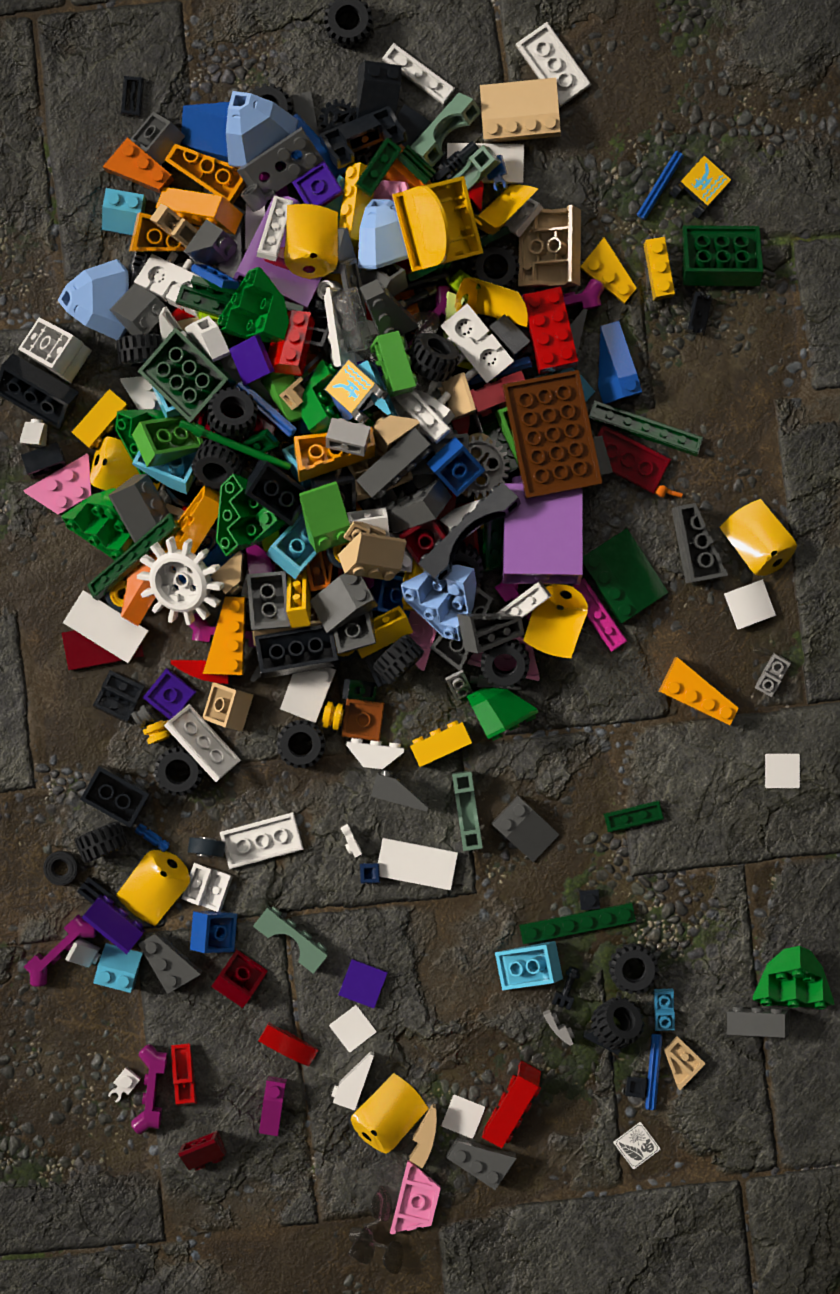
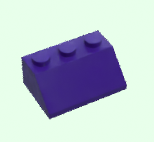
[82,894,145,955]

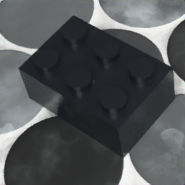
[80,765,152,828]

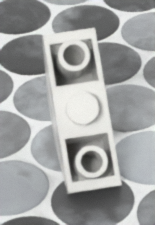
[185,316,230,362]
[346,738,404,769]

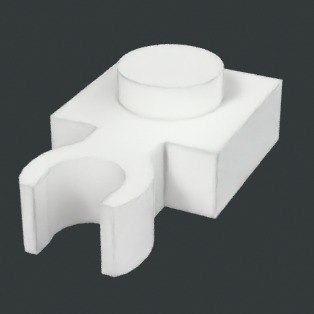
[341,824,362,857]
[108,1067,141,1102]

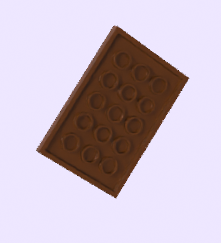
[502,370,602,499]

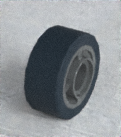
[188,837,226,858]

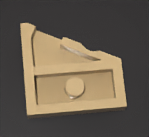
[664,1036,706,1090]

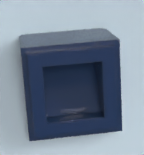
[360,863,380,883]

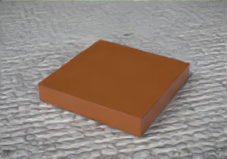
[342,699,385,741]

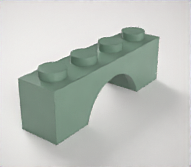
[411,92,481,167]
[451,145,501,191]
[452,771,482,851]
[253,906,328,974]

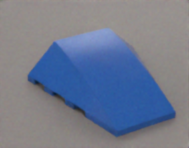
[181,102,230,163]

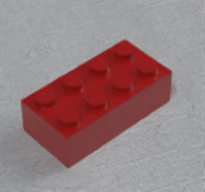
[523,286,578,375]

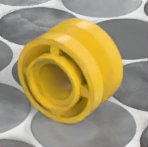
[322,701,344,730]
[143,720,172,744]

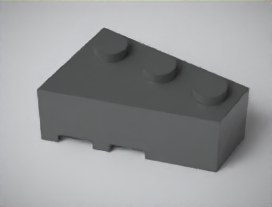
[359,279,419,336]
[385,478,452,533]
[457,613,524,654]
[138,931,203,994]
[727,1006,791,1038]
[447,1137,516,1190]

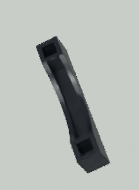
[418,482,521,585]

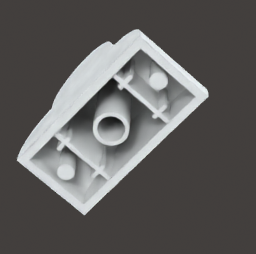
[18,317,92,383]

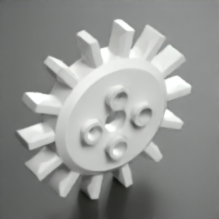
[137,536,224,625]

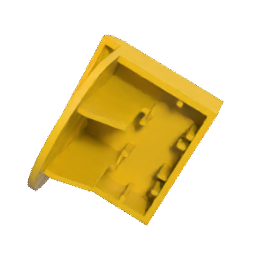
[392,176,483,272]

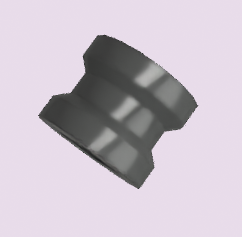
[131,705,155,729]

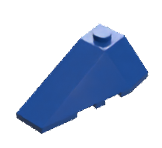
[598,321,642,404]

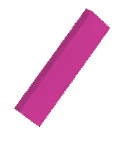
[572,578,627,652]

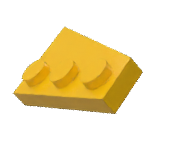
[580,238,636,304]

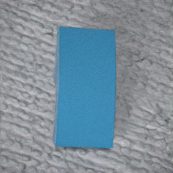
[654,989,675,1031]

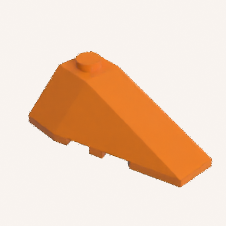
[121,548,174,626]

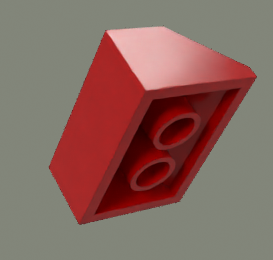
[268,310,315,376]

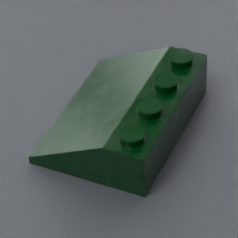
[682,225,763,286]
[138,327,237,423]
[583,528,668,623]

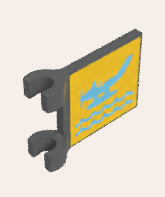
[324,359,389,424]

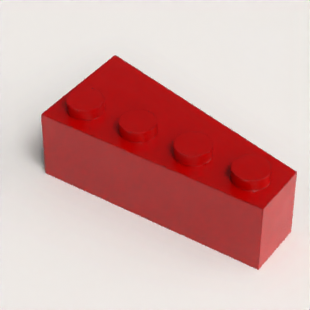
[482,1060,541,1148]

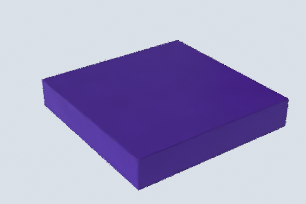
[292,161,344,207]
[229,334,274,385]
[143,668,197,720]
[338,959,388,1008]

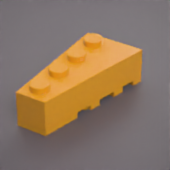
[165,144,246,205]
[155,187,243,235]
[129,212,200,252]
[294,427,375,482]
[164,485,220,554]
[203,597,246,675]
[658,657,739,725]

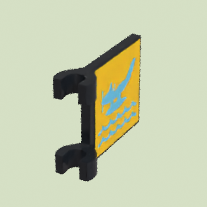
[669,155,732,219]

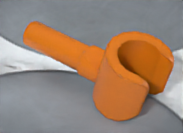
[655,485,683,498]

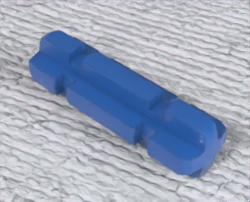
[135,824,170,852]

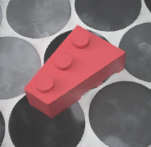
[470,370,525,417]

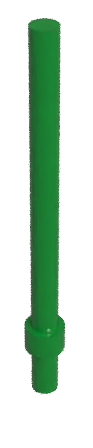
[179,419,291,471]

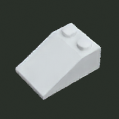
[280,667,337,723]

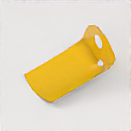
[473,184,538,235]
[284,204,338,279]
[455,277,528,327]
[90,436,161,490]
[719,499,797,576]
[523,584,588,658]
[116,850,190,926]
[351,1073,428,1154]

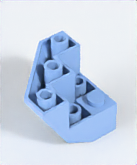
[226,91,298,168]
[358,199,408,270]
[58,259,129,340]
[401,564,477,641]

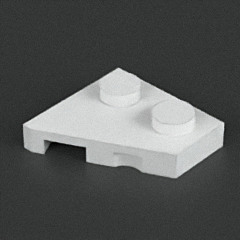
[120,376,161,410]

